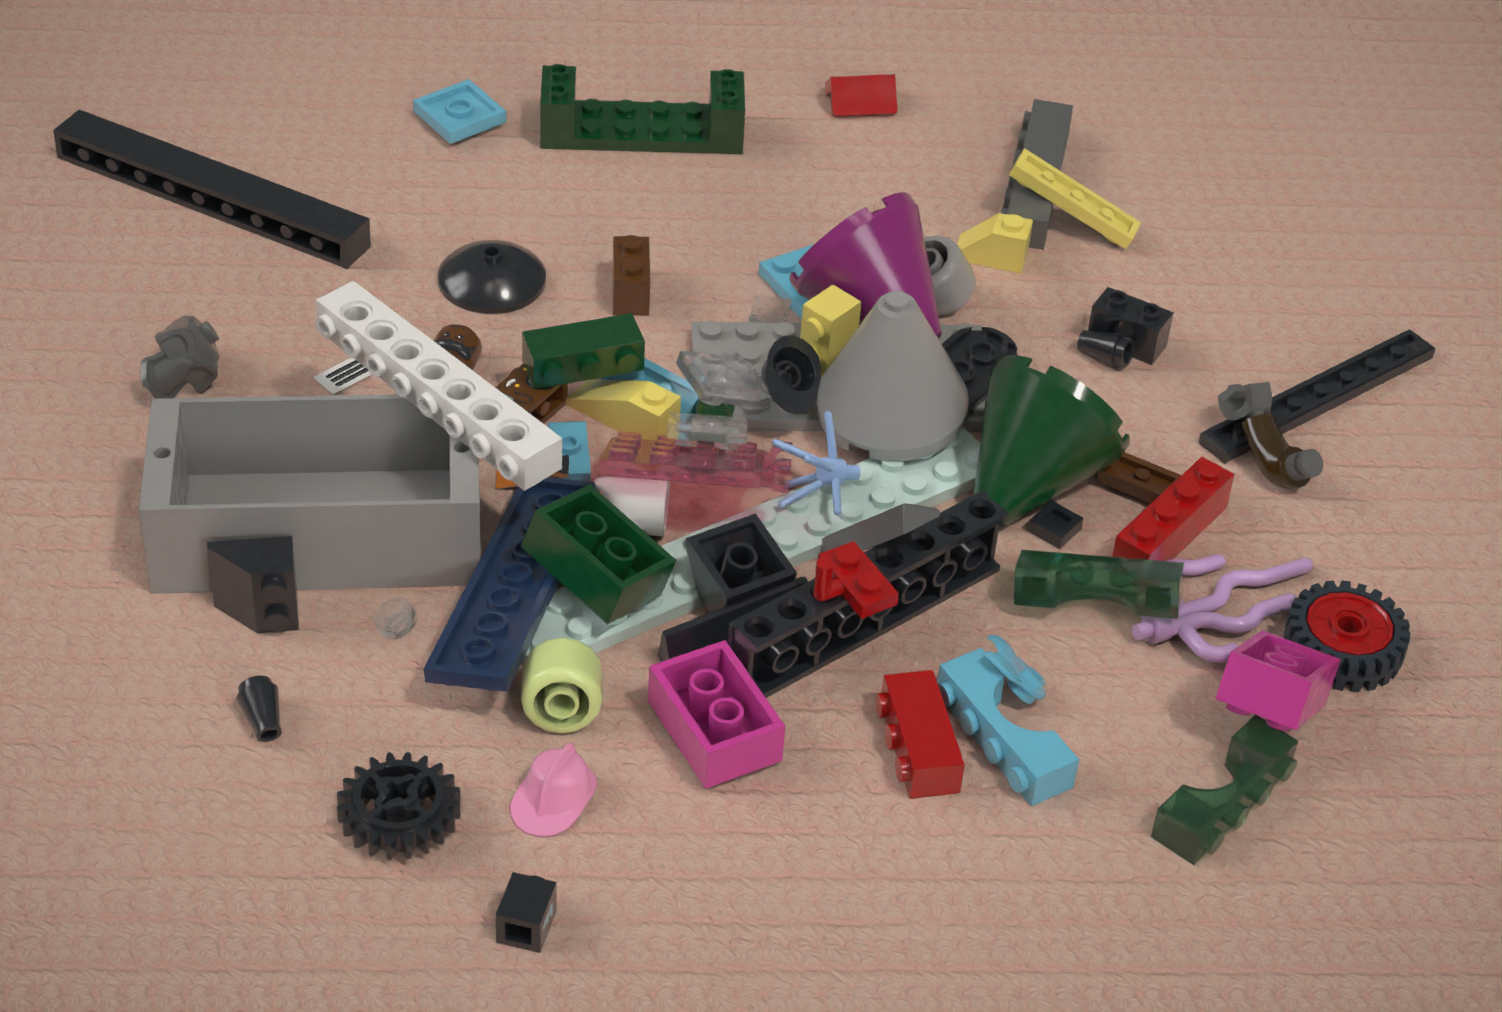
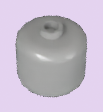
[924,235,976,316]

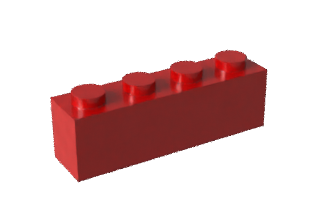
[1109,456,1235,589]

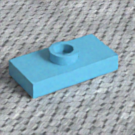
[548,421,591,482]

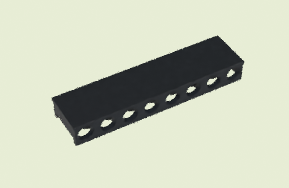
[727,490,1009,698]

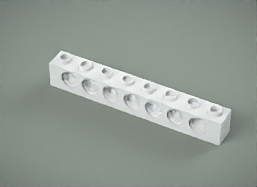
[315,281,562,491]

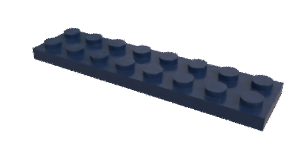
[423,477,600,692]

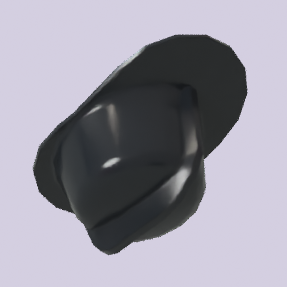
[761,336,822,415]

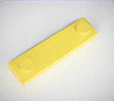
[1009,148,1141,249]

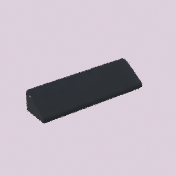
[658,576,808,662]

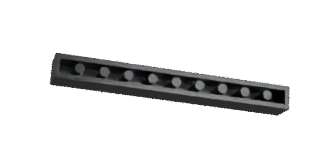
[53,109,371,269]

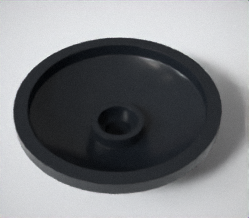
[438,240,546,314]

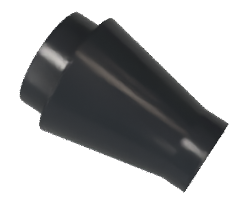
[1077,330,1135,369]
[236,675,282,742]

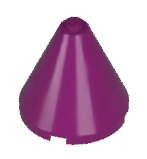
[789,192,942,339]

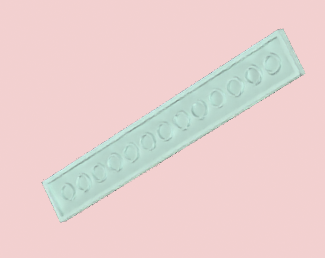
[523,425,980,663]

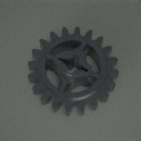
[337,752,461,860]

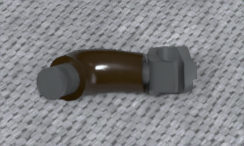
[1218,382,1323,489]

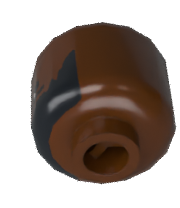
[433,324,482,370]

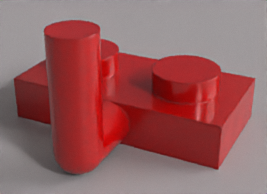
[813,541,899,619]

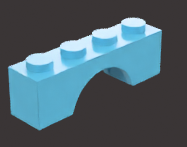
[937,647,1079,806]

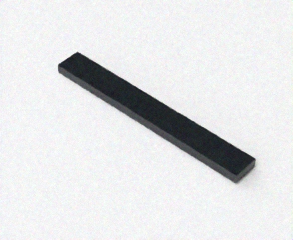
[1198,329,1436,464]

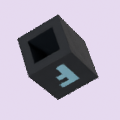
[496,872,557,953]

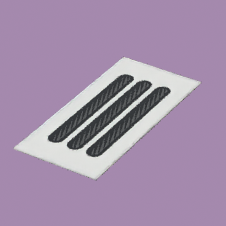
[313,358,372,395]

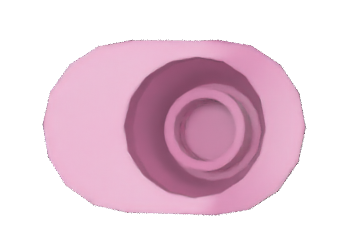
[510,743,597,838]

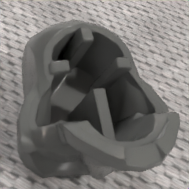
[140,315,220,399]

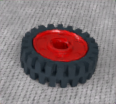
[1283,580,1411,692]

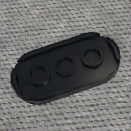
[942,327,1018,419]

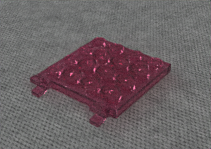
[598,432,793,493]

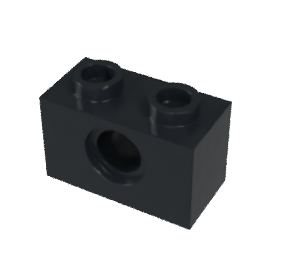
[1088,287,1174,365]

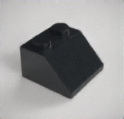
[685,513,797,613]
[207,536,299,633]

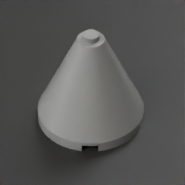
[816,291,969,461]

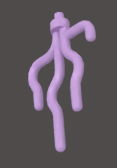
[1132,554,1313,663]

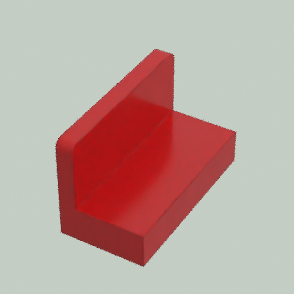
[825,74,898,117]

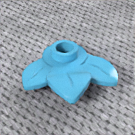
[984,635,1046,704]

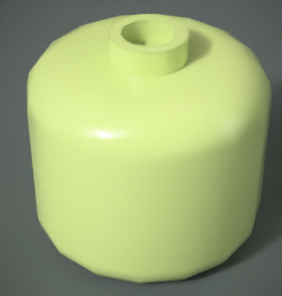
[521,638,603,734]

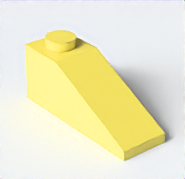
[566,380,681,451]

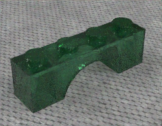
[1014,550,1184,619]
[1151,715,1298,865]

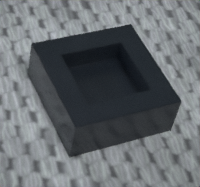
[1028,500,1084,549]

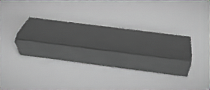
[822,503,940,552]

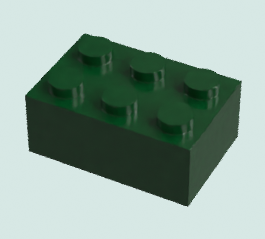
[521,484,677,625]

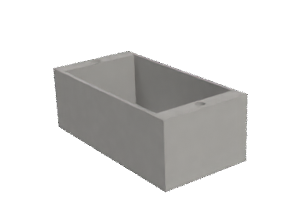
[139,394,481,594]

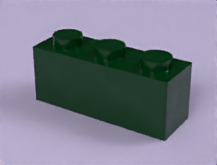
[522,313,645,389]

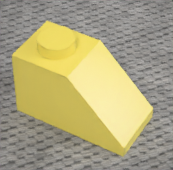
[957,213,1033,274]

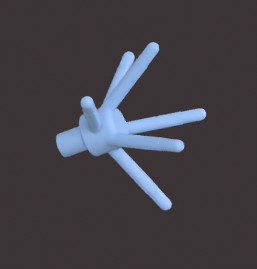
[772,411,860,515]

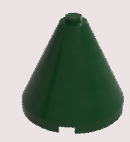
[973,355,1130,527]

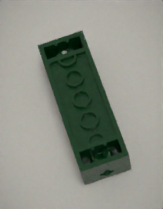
[540,64,745,155]

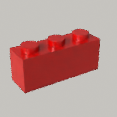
[875,670,965,799]

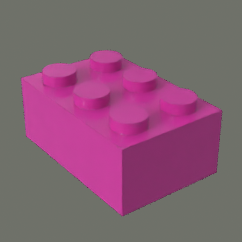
[1215,630,1341,731]
[648,640,785,789]

